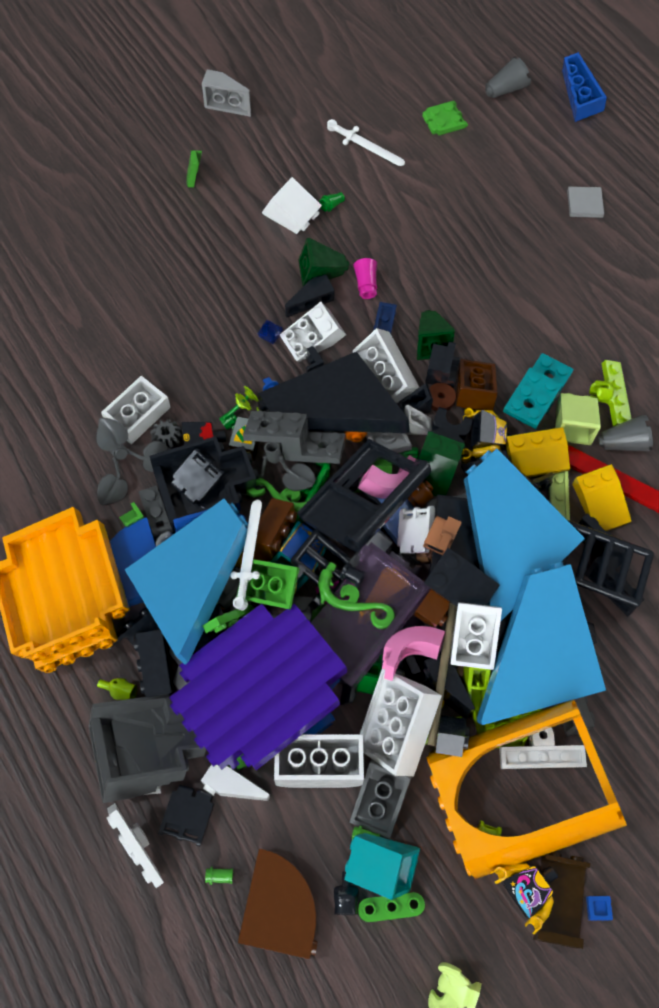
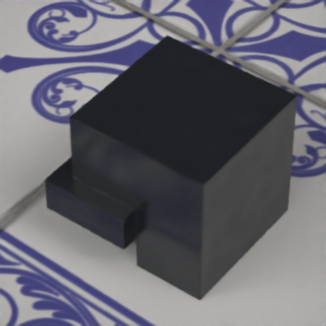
[425,342,460,388]

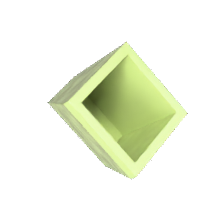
[555,393,600,445]

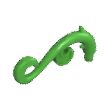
[245,478,310,515]
[318,562,395,629]

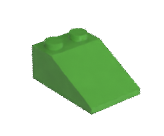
[236,559,299,610]

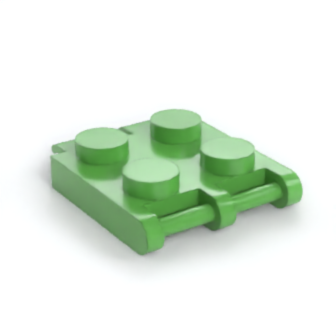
[422,101,468,136]

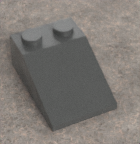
[349,759,412,839]

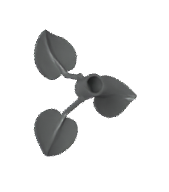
[96,418,170,505]
[240,442,315,495]

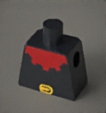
[181,422,226,445]

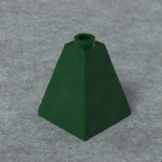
[298,238,349,287]
[416,310,455,360]

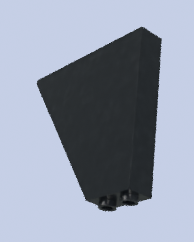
[258,351,410,434]

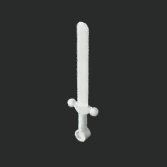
[327,119,405,166]
[230,500,262,611]

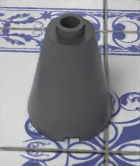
[485,56,531,98]
[598,414,653,451]

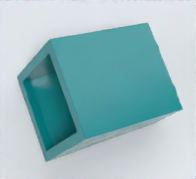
[344,833,420,900]

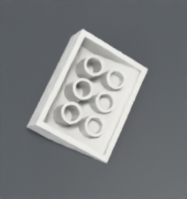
[359,669,442,777]

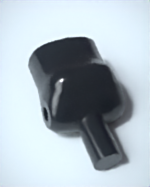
[334,871,359,915]

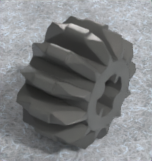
[150,419,183,449]

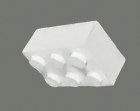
[101,376,171,445]

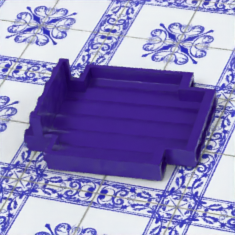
[169,604,347,770]

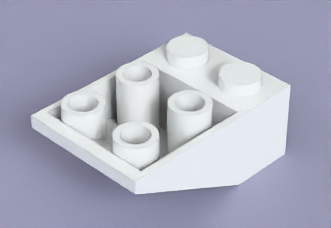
[280,302,346,362]

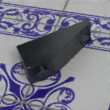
[285,275,335,318]

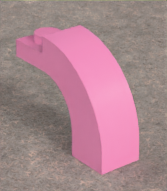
[358,455,416,499]
[382,626,445,681]

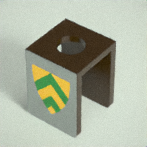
[229,417,260,461]

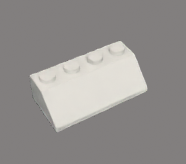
[353,328,419,403]

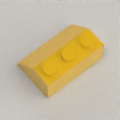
[506,427,570,477]

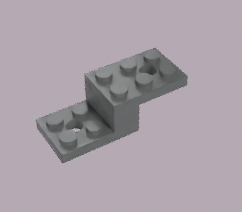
[243,411,346,464]

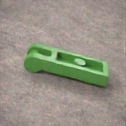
[203,605,255,633]

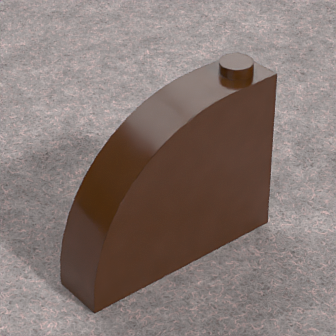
[238,849,318,960]

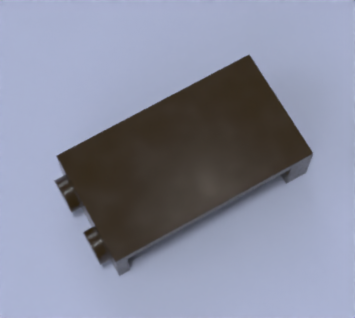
[533,852,590,949]

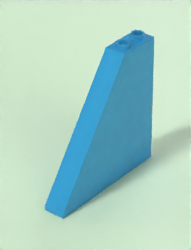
[464,448,585,622]
[125,499,248,665]
[477,562,606,725]

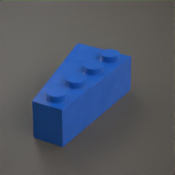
[562,52,607,122]

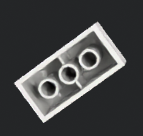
[274,735,364,788]

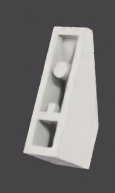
[201,765,270,801]

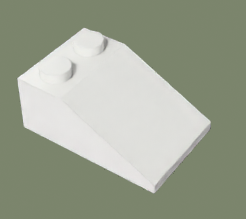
[450,602,502,670]

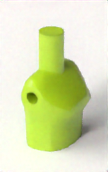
[97,678,137,700]

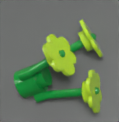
[219,386,260,430]

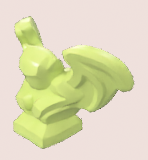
[428,962,482,1008]

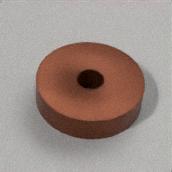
[429,383,456,411]

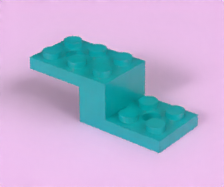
[503,353,574,429]

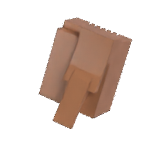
[423,516,462,555]

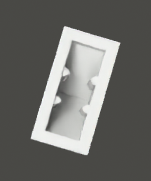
[404,405,432,435]

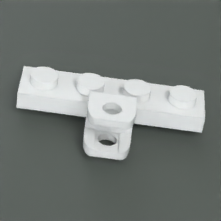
[499,728,587,769]
[106,803,164,888]

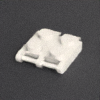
[397,506,435,554]

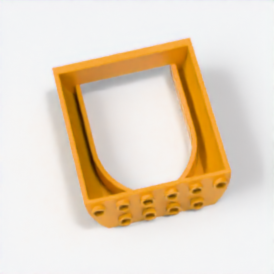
[426,700,627,879]

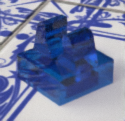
[258,320,283,344]

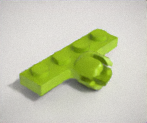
[589,360,632,427]

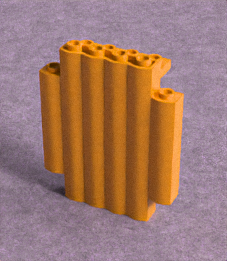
[0,507,130,673]

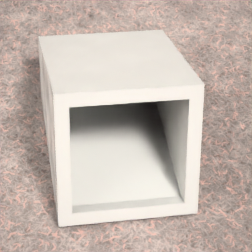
[262,177,322,234]

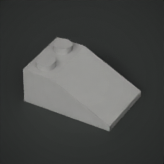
[202,69,251,117]

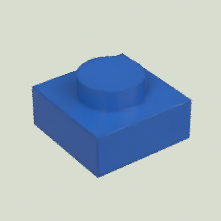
[586,896,613,921]

